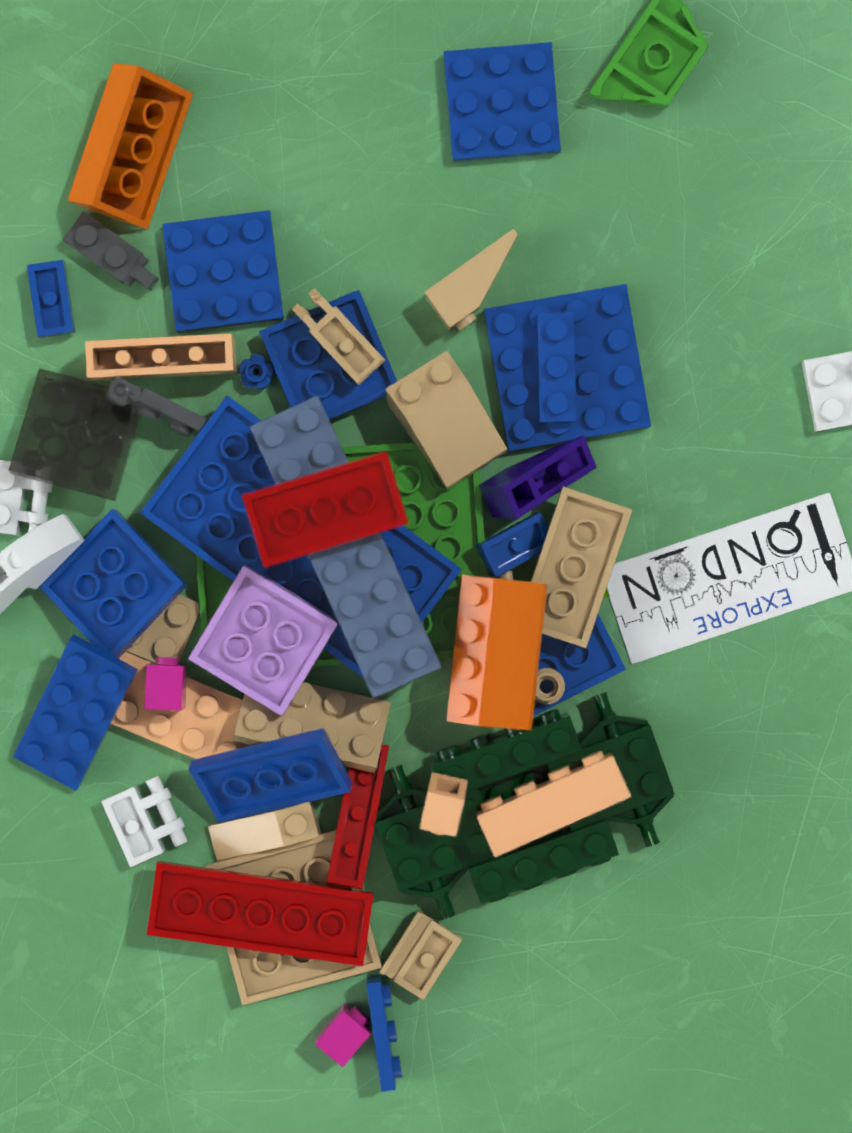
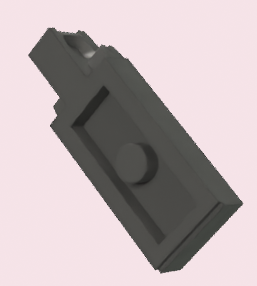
[63,211,159,291]
[105,376,207,437]

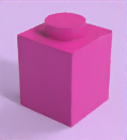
[145,657,187,710]
[315,1004,372,1067]

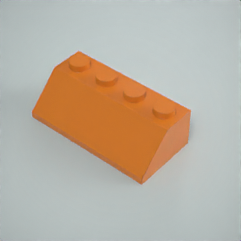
[67,63,193,230]
[446,575,547,730]

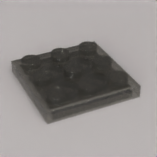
[9,368,141,501]

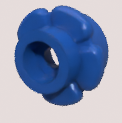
[239,354,275,390]

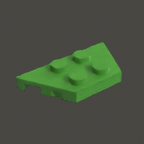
[588,0,709,108]

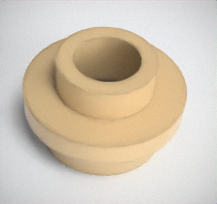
[535,668,565,704]

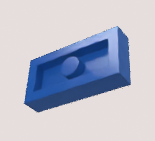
[27,260,76,338]
[476,512,548,578]

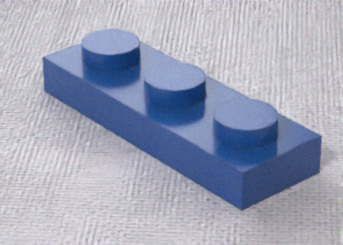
[537,312,576,423]
[366,975,402,1092]

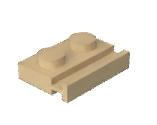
[379,909,462,1000]

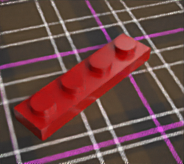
[326,744,390,890]

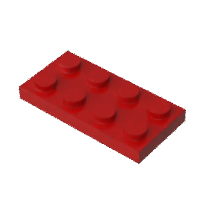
[242,451,409,568]

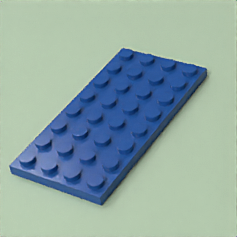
[140,395,462,678]

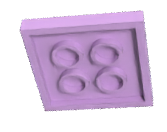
[188,564,339,716]

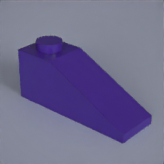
[479,436,597,519]

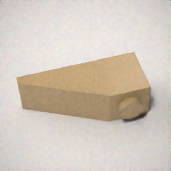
[424,229,518,331]
[208,801,321,861]

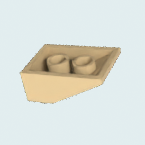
[386,351,507,489]

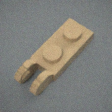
[292,288,385,385]

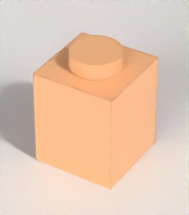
[420,772,468,837]

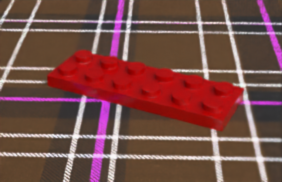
[146,861,374,966]

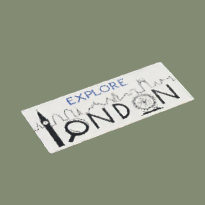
[606,493,852,664]

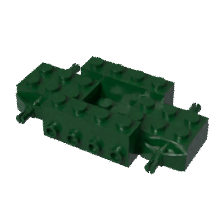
[375,692,675,920]

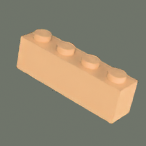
[85,333,237,381]
[476,750,631,857]

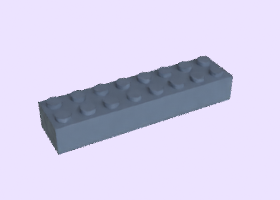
[250,396,441,698]

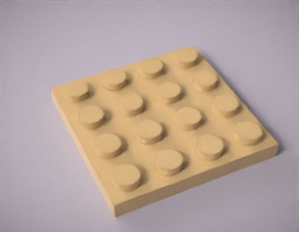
[204,829,382,1006]

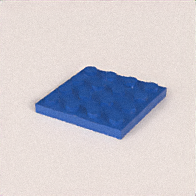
[484,284,651,452]

